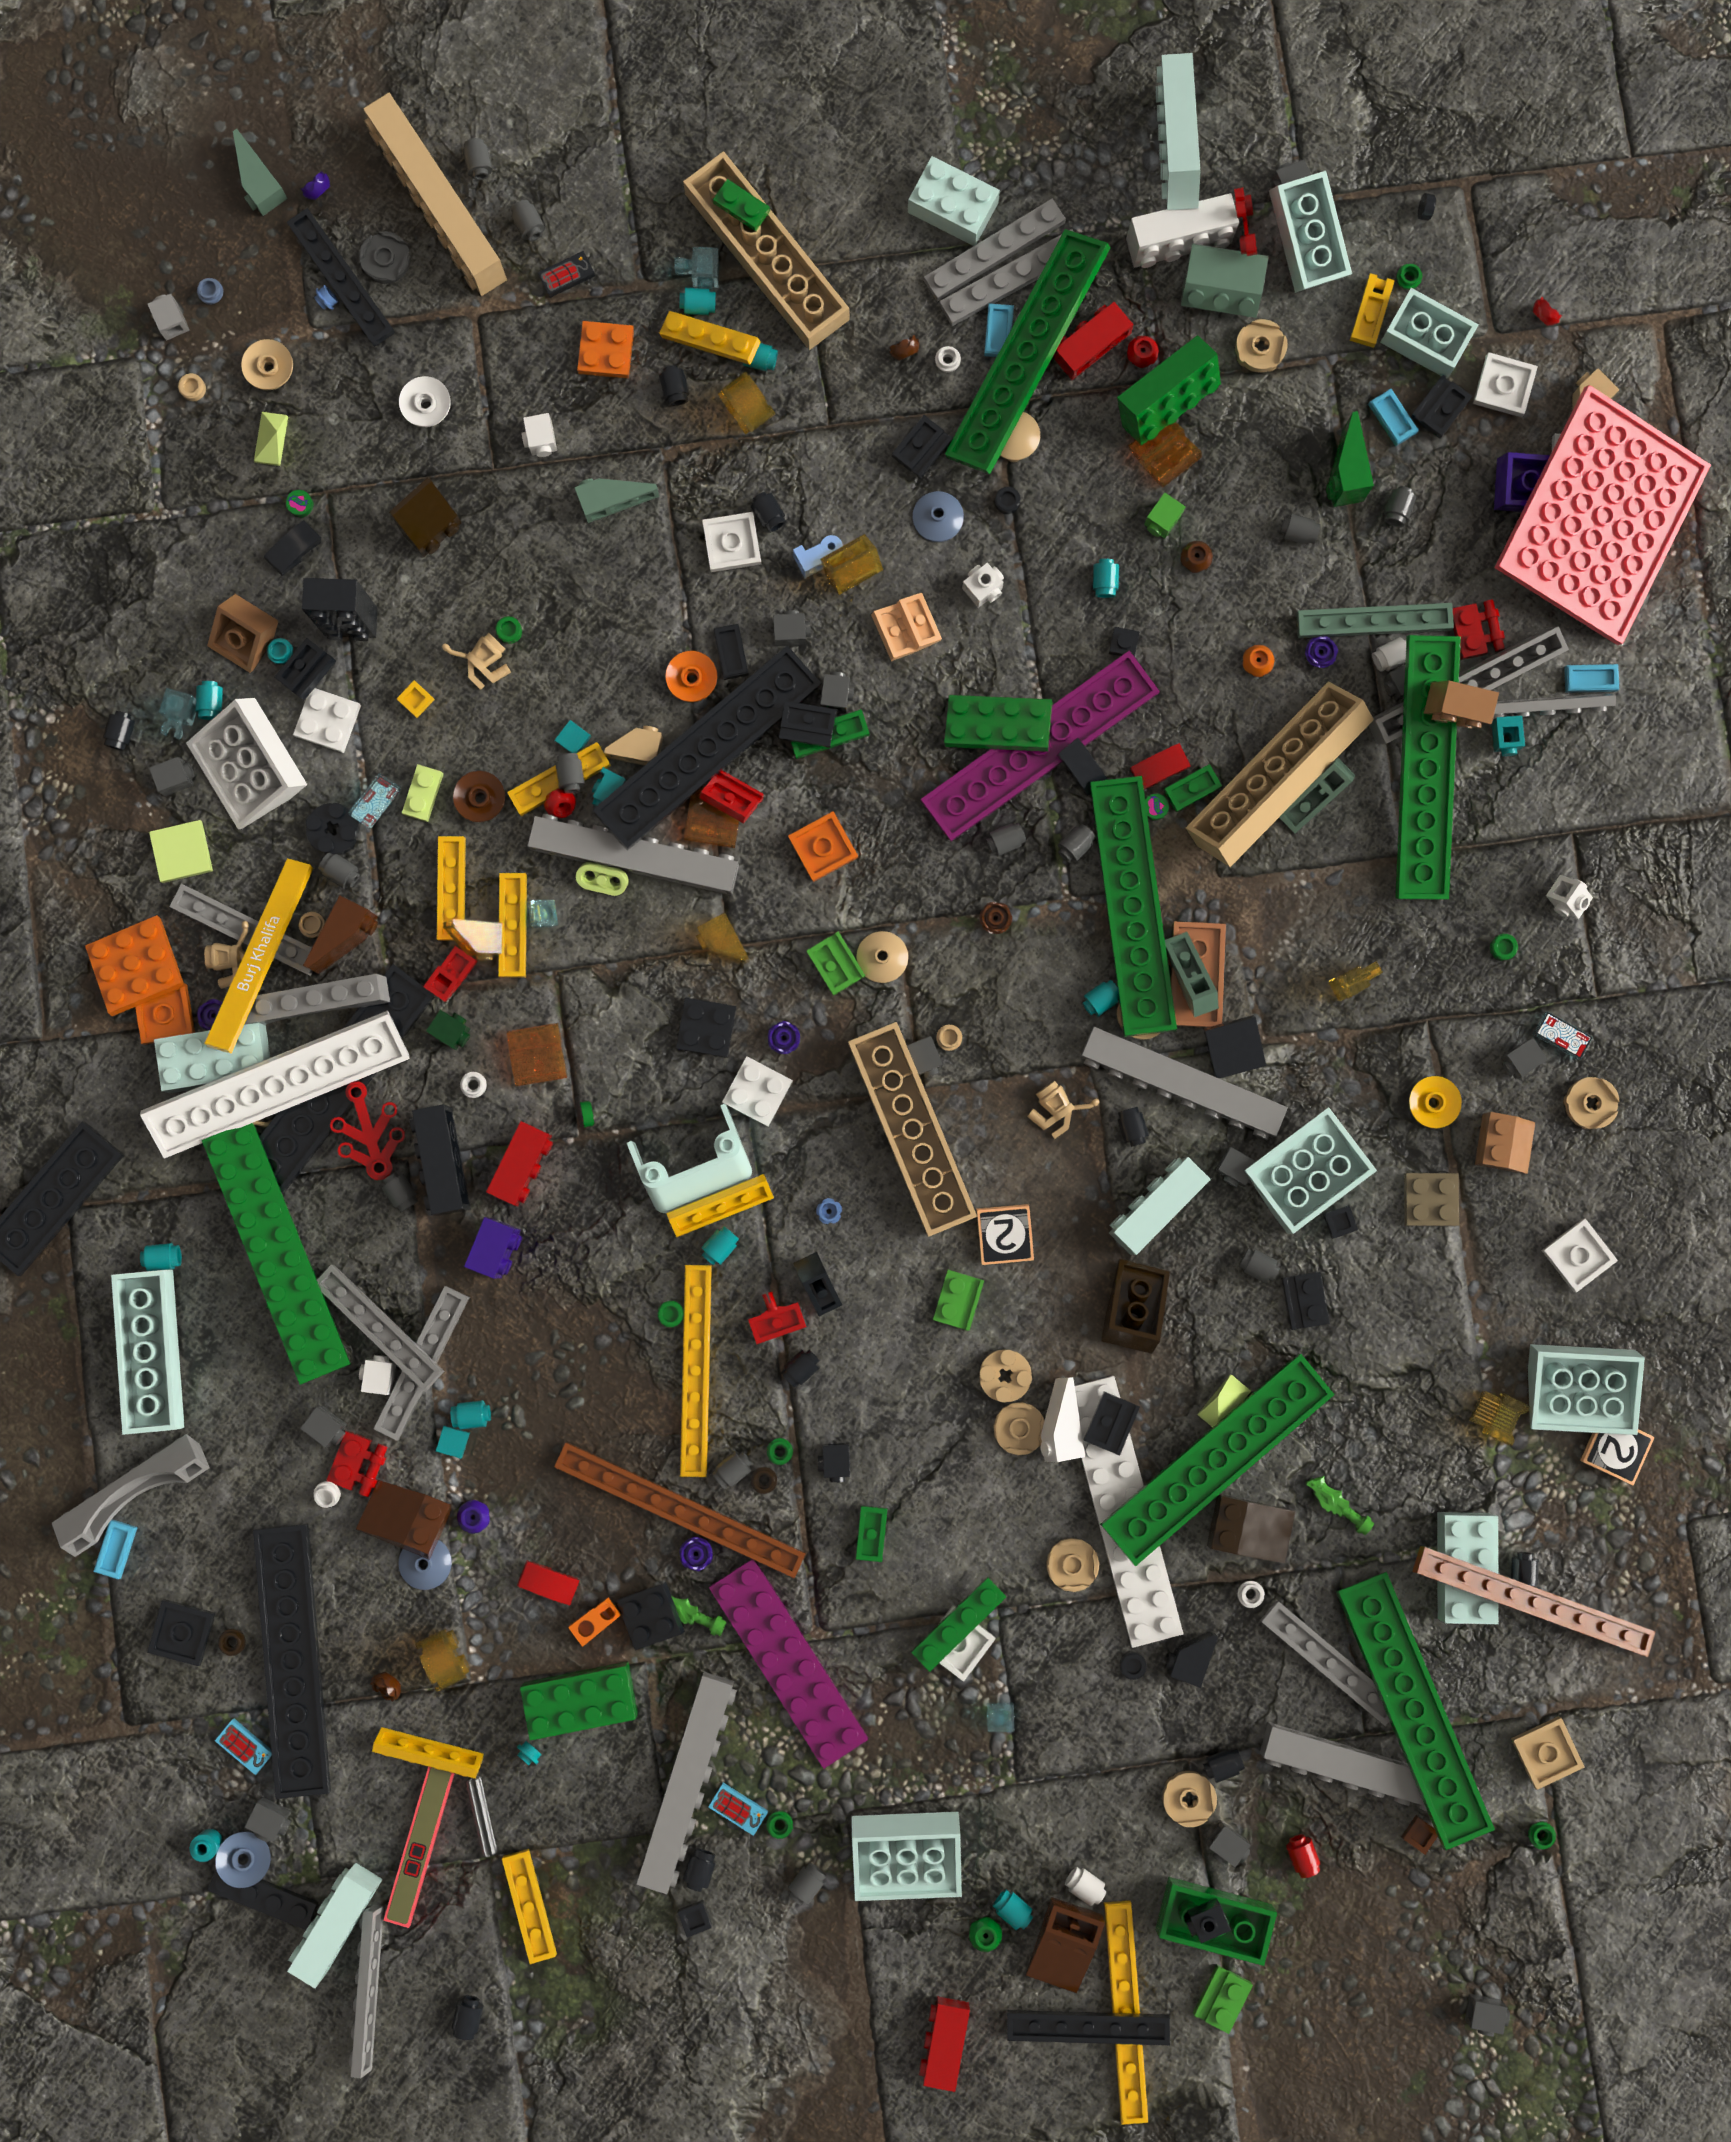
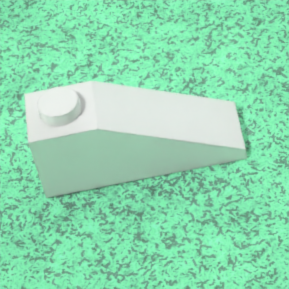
[1041,1377,1085,1462]

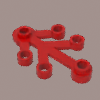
[1234,187,1257,256]
[330,1081,405,1180]

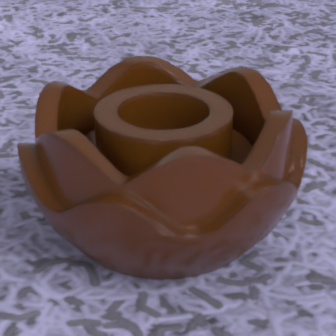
[889,335,919,361]
[1180,541,1213,573]
[979,902,1012,934]
[370,1672,401,1702]

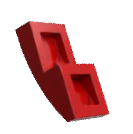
[1130,743,1190,790]
[423,946,478,1002]
[517,1560,580,1605]

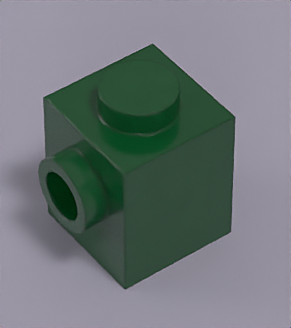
[426,1009,470,1050]

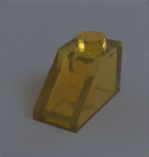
[696,913,750,964]
[443,919,502,961]

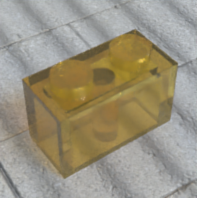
[820,534,883,595]

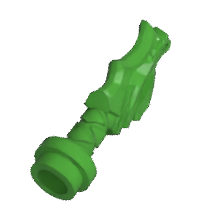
[1305,1476,1374,1535]
[672,1597,727,1636]

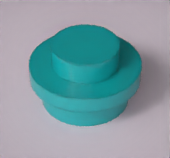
[267,638,294,664]
[517,1741,541,1766]

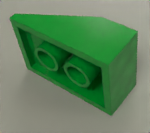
[1326,411,1374,507]

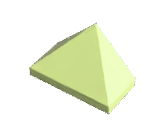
[254,412,288,466]
[1197,1374,1251,1427]

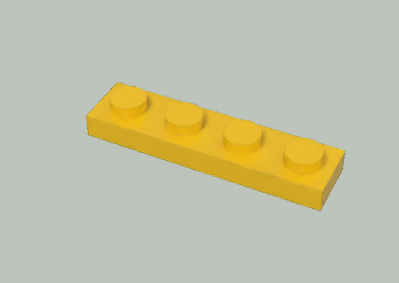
[659,311,760,365]
[507,742,611,816]
[437,836,466,941]
[498,873,527,978]
[667,1174,774,1237]
[372,1727,484,1779]
[502,1849,557,1964]

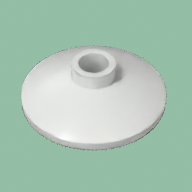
[399,376,451,427]

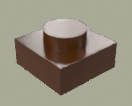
[1401,1815,1438,1855]

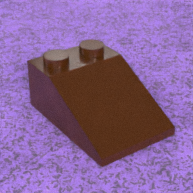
[303,895,378,974]
[356,1480,452,1560]

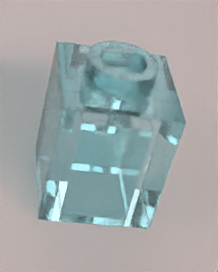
[674,247,720,290]
[159,688,196,740]

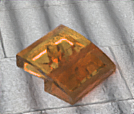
[1128,422,1202,488]
[684,787,740,848]
[507,1023,568,1086]

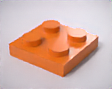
[577,321,634,379]
[788,811,858,882]
[135,983,195,1045]

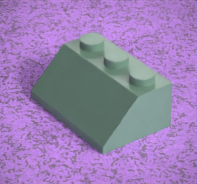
[1181,244,1268,318]

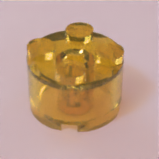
[718,371,776,435]
[415,1628,470,1692]

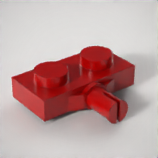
[748,1292,807,1344]

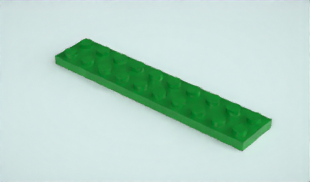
[945,229,1110,475]
[1395,635,1461,899]
[1090,776,1177,1037]
[202,1122,351,1385]
[1100,1354,1335,1566]
[1336,1572,1495,1850]

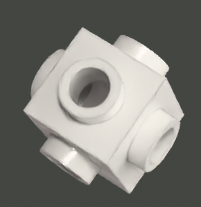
[962,563,1004,608]
[1546,875,1593,919]

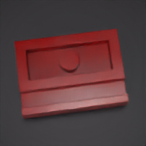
[699,770,764,824]

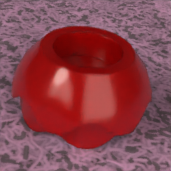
[1532,297,1562,326]
[1127,336,1159,368]
[544,788,576,819]

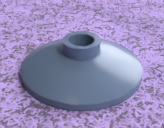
[913,491,964,542]
[399,1540,452,1590]
[215,1832,271,1888]

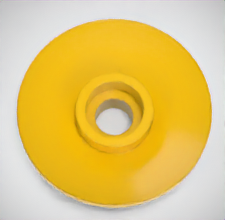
[1409,1076,1462,1128]

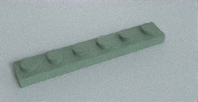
[1296,603,1454,638]

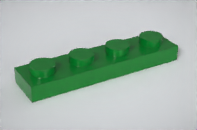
[911,1576,1006,1672]

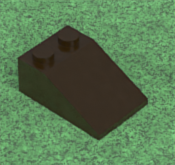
[389,477,462,557]
[1101,1259,1170,1354]
[1207,1494,1296,1563]

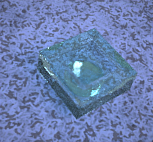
[528,900,558,928]
[987,1703,1014,1732]

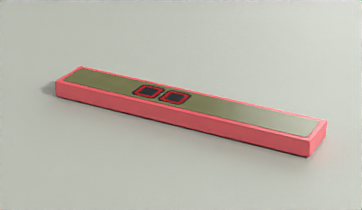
[383,1766,455,1928]

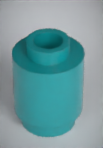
[679,288,716,315]
[743,343,778,372]
[1093,559,1119,598]
[195,681,223,720]
[1082,980,1119,1017]
[701,1226,739,1265]
[140,1243,182,1271]
[450,1400,491,1430]
[189,1829,223,1862]
[992,1889,1033,1930]

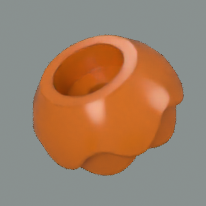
[1243,645,1275,677]

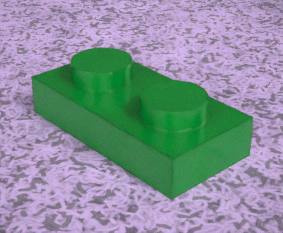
[713,179,770,232]
[1163,764,1222,813]
[856,1505,887,1562]

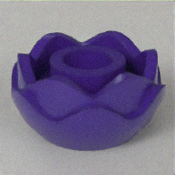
[301,171,330,200]
[1305,636,1338,668]
[197,999,223,1031]
[768,1021,800,1054]
[457,1500,490,1534]
[679,1537,713,1571]

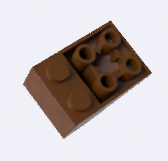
[1026,1897,1105,1993]

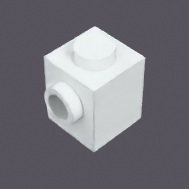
[522,413,557,457]
[359,1355,396,1395]

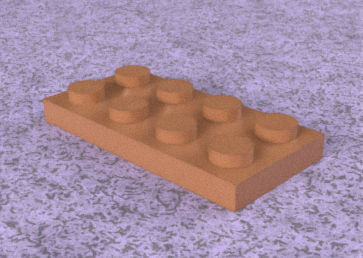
[1170,921,1226,1028]

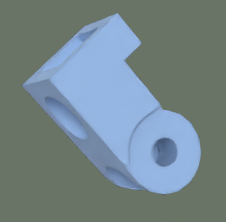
[793,535,843,578]

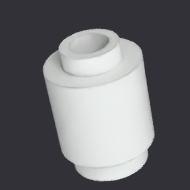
[1372,637,1406,672]
[1065,1867,1106,1906]

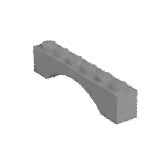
[244,974,390,1025]
[52,1434,210,1557]

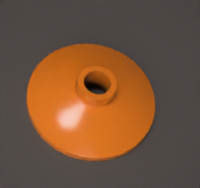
[666,651,717,702]

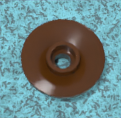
[453,771,505,822]

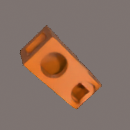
[568,1597,621,1647]

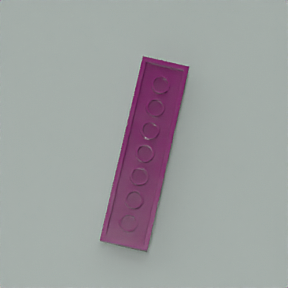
[709,1559,868,1769]

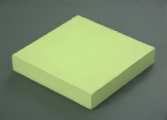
[149,820,213,883]

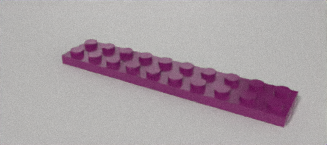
[920,650,1160,842]

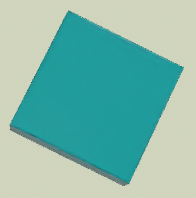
[555,720,591,753]
[436,1425,470,1459]

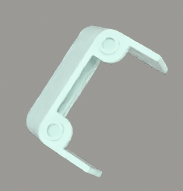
[627,1104,752,1214]

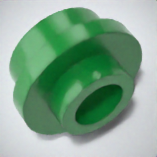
[1396,264,1422,290]
[767,1438,793,1465]
[766,1811,793,1839]
[1528,1821,1556,1849]

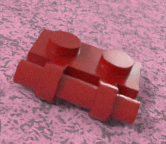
[1452,599,1505,660]
[326,1431,388,1497]

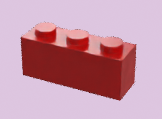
[1053,302,1134,380]
[486,1121,553,1206]
[919,1996,970,2092]

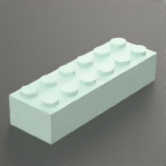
[1156,53,1200,210]
[111,1270,184,1435]

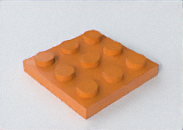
[85,915,185,1016]

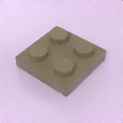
[1404,1173,1459,1226]

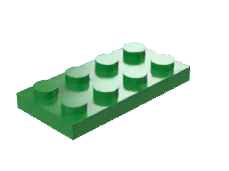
[944,695,1052,752]

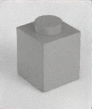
[148,294,190,341]

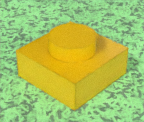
[397,680,435,718]

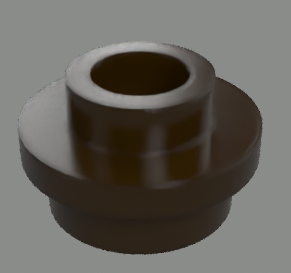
[751,1467,777,1494]
[218,1629,246,1656]

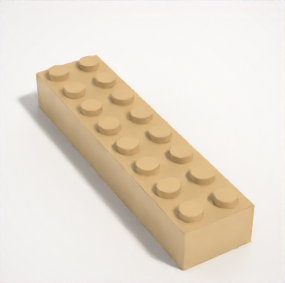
[363,92,507,296]
[683,151,850,350]
[1186,681,1374,867]
[848,1022,977,1237]

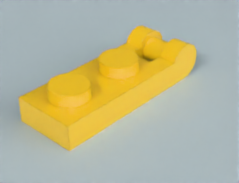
[1349,273,1394,348]

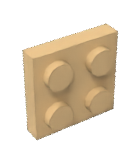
[1511,1716,1585,1790]

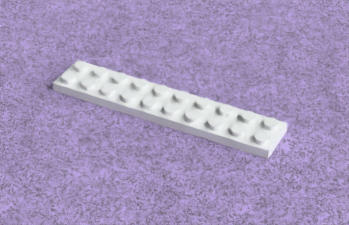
[140,1011,409,1158]
[1074,1376,1183,1648]

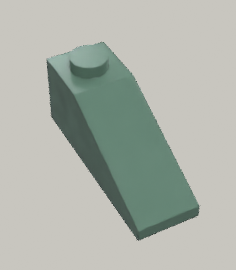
[233,129,287,216]
[574,478,660,523]
[1279,757,1355,834]
[1165,932,1219,1018]

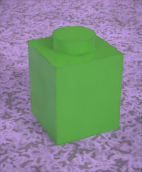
[1144,492,1186,539]

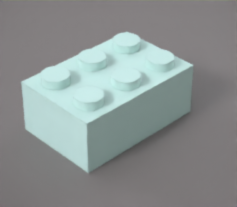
[908,156,1000,246]
[1380,288,1479,379]

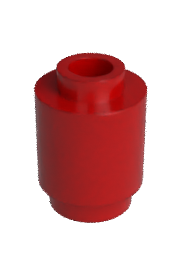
[1286,1834,1320,1878]

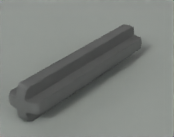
[466,1776,497,1857]

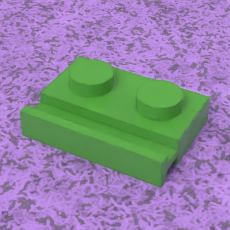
[806,931,866,996]
[933,1270,984,1331]
[1193,1964,1253,2034]

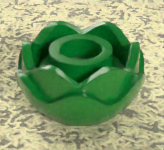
[969,1917,1002,1952]

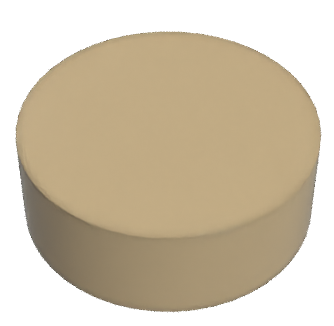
[178,373,206,401]

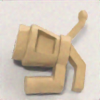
[442,632,511,690]
[204,921,249,989]
[1027,1081,1100,1139]

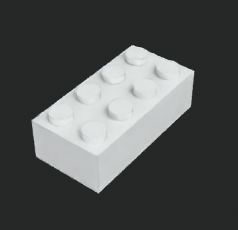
[1126,193,1239,268]

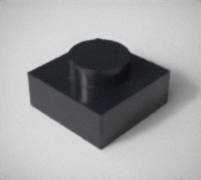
[1109,627,1140,657]
[1323,1205,1358,1239]
[678,1900,713,1938]

